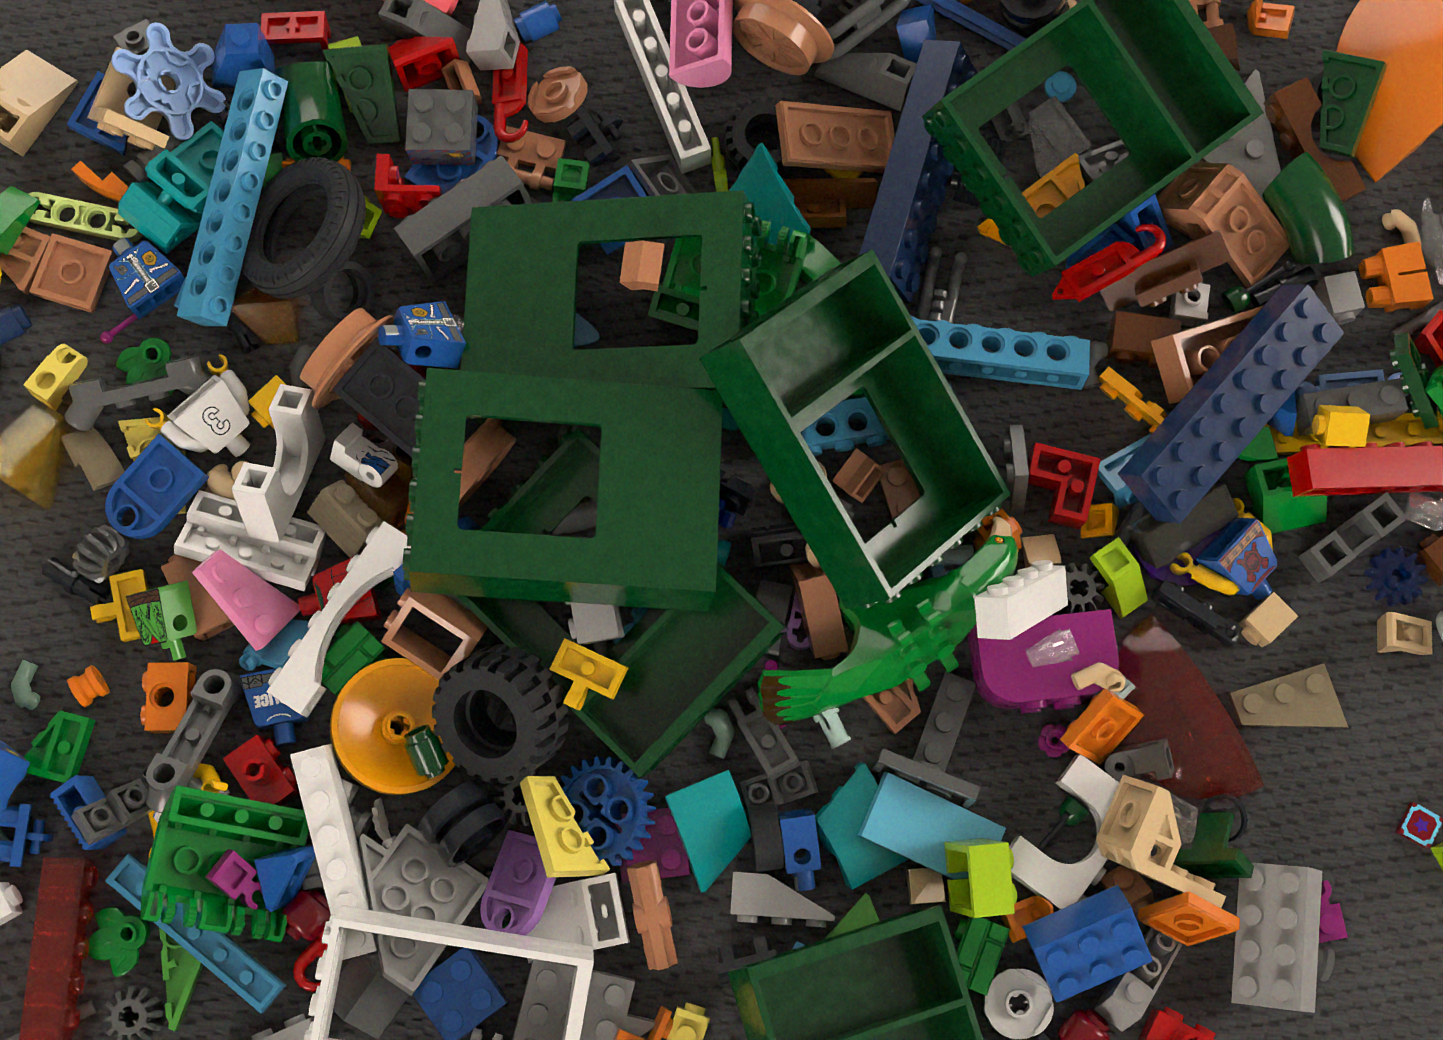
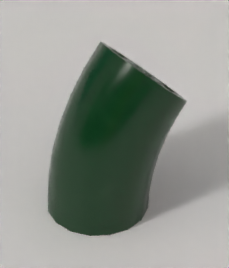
[274,61,348,162]
[1262,152,1355,264]

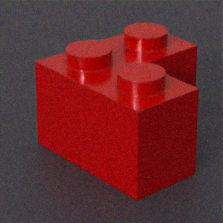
[1027,443,1101,530]

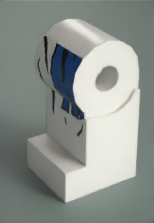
[330,423,398,488]

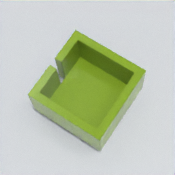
[944,838,1017,918]

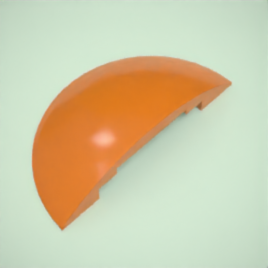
[1336,0,1443,183]

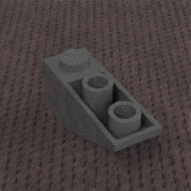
[378,0,472,65]
[815,53,917,112]

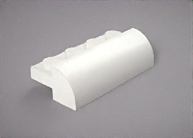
[174,490,327,591]

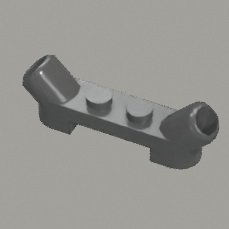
[64,355,212,431]
[146,669,244,813]

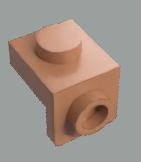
[1100,865,1155,920]

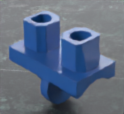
[0,804,53,867]

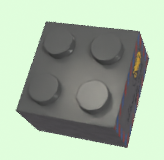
[405,89,478,165]

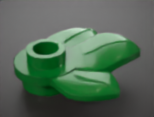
[116,338,175,397]
[86,907,150,977]

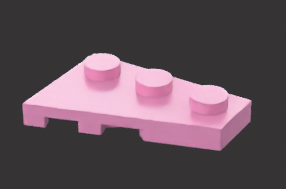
[192,549,300,651]

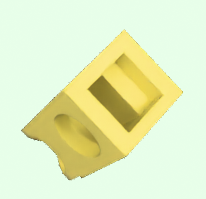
[23,343,88,411]

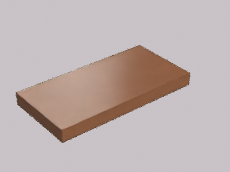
[775,101,895,173]

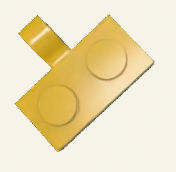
[90,569,149,642]
[550,638,628,711]

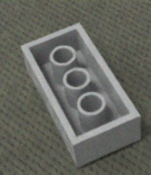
[1231,863,1322,1013]

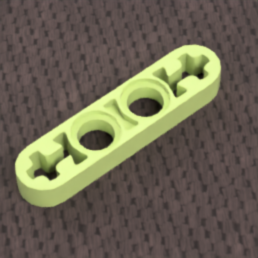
[29,192,143,243]

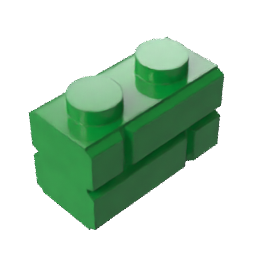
[321,621,389,696]
[953,916,1010,996]

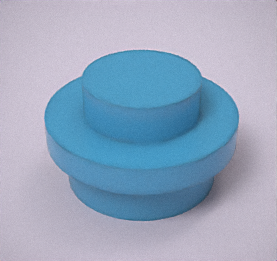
[1044,71,1077,102]

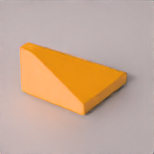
[1081,503,1119,539]

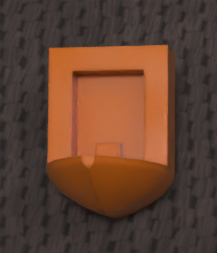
[1247,0,1295,39]
[1000,896,1054,943]

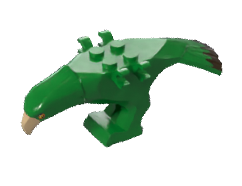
[758,516,1018,726]

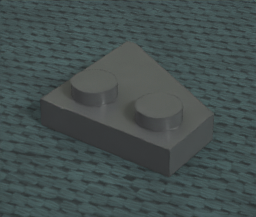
[1002,425,1029,516]

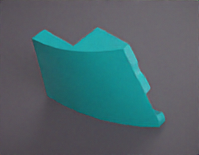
[729,143,811,245]
[815,761,908,889]
[665,770,751,893]

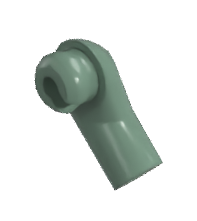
[11,660,40,710]
[705,708,735,760]

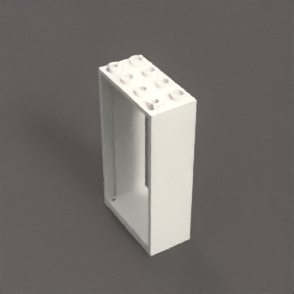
[304,906,594,1040]

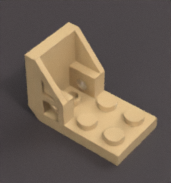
[1096,775,1226,908]

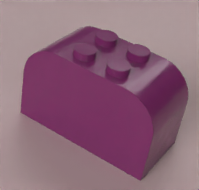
[967,609,1119,714]

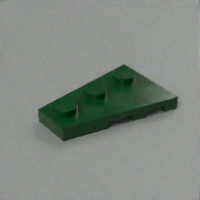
[322,43,402,144]
[1320,49,1387,158]
[1390,332,1439,429]

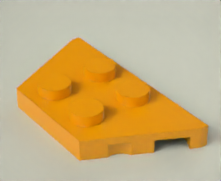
[977,153,1085,247]

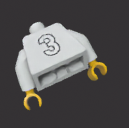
[145,354,250,457]

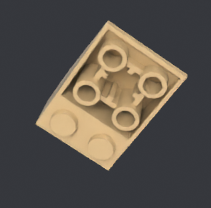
[0,50,78,156]

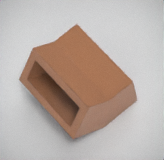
[441,59,483,105]
[619,241,664,291]
[832,448,886,503]

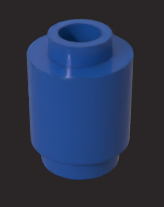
[514,0,562,42]

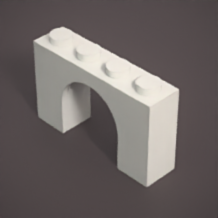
[232,384,326,543]
[1009,754,1119,911]

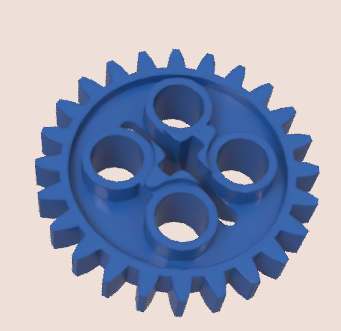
[561,756,656,867]

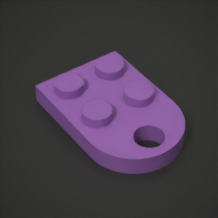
[480,830,556,936]

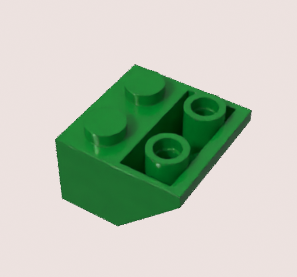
[1244,458,1327,534]

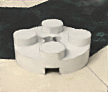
[983,969,1054,1039]

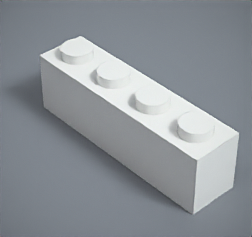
[975,560,1068,640]

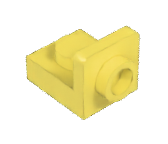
[667,1002,710,1040]

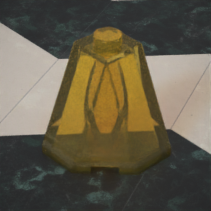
[0,405,70,511]

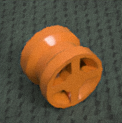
[67,665,110,707]

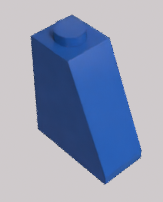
[211,23,275,88]

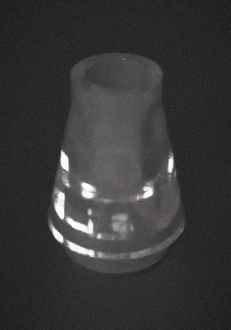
[1025,628,1080,668]

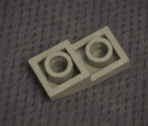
[61,427,125,491]

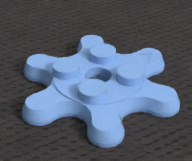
[111,22,226,140]

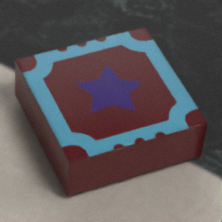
[1395,802,1443,849]

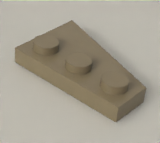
[1228,664,1348,728]

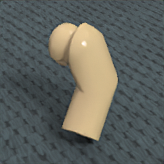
[1382,209,1422,247]
[1071,662,1125,693]

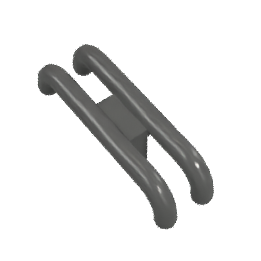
[825,0,911,60]
[915,246,967,323]

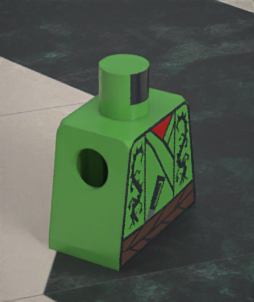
[126,580,197,662]

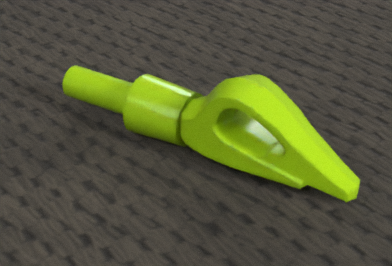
[711,137,728,192]

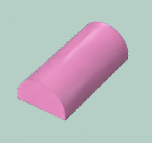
[669,0,733,88]

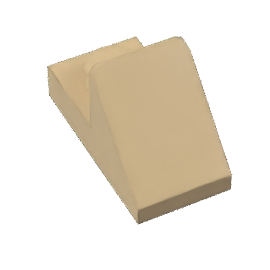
[1377,612,1432,655]

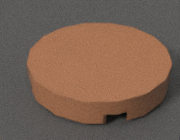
[527,66,587,123]

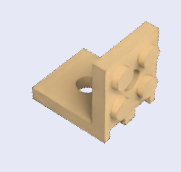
[87,47,175,151]

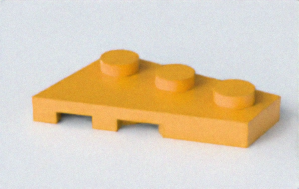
[1099,366,1167,434]

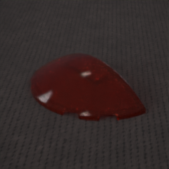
[1118,614,1264,800]

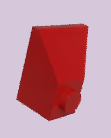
[389,36,460,93]

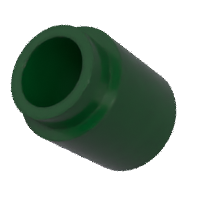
[404,725,449,779]

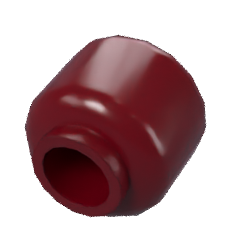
[282,889,331,941]
[1058,1008,1110,1040]

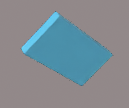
[858,772,1006,879]

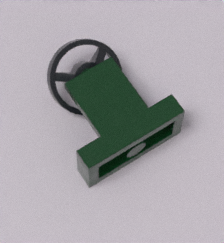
[1174,794,1254,879]

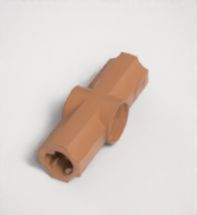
[627,860,678,970]

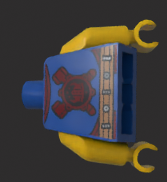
[1169,498,1277,600]

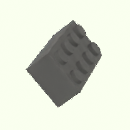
[394,155,533,284]

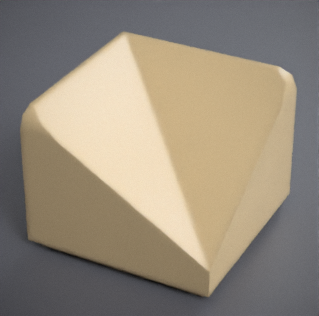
[906,868,946,904]

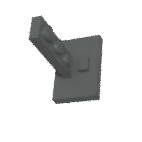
[871,671,980,809]

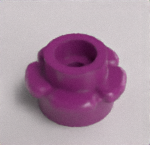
[1038,724,1069,757]

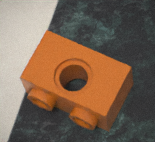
[140,662,197,734]

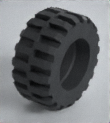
[432,645,569,784]

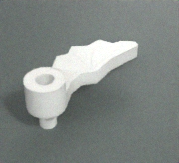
[372,798,396,849]

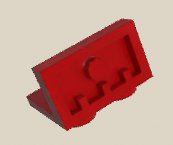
[374,154,443,218]

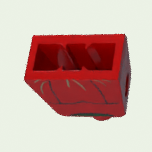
[298,554,382,625]

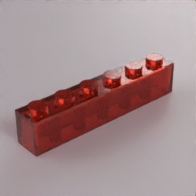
[19,857,98,1040]

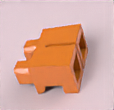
[1358,241,1434,313]

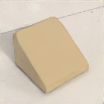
[1021,534,1062,568]

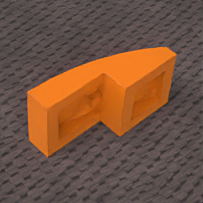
[71,161,129,203]

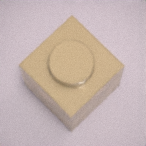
[1238,592,1298,647]

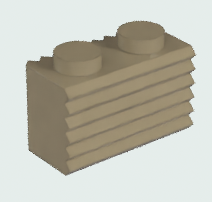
[307,480,383,558]

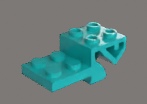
[118,121,224,254]

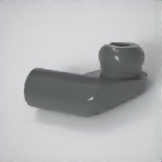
[1084,340,1109,389]
[289,344,317,389]

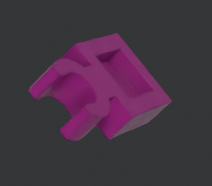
[206,849,262,909]
[1319,880,1348,943]

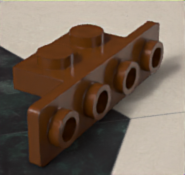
[783,178,877,229]
[1100,230,1231,311]

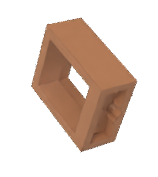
[381,587,488,680]

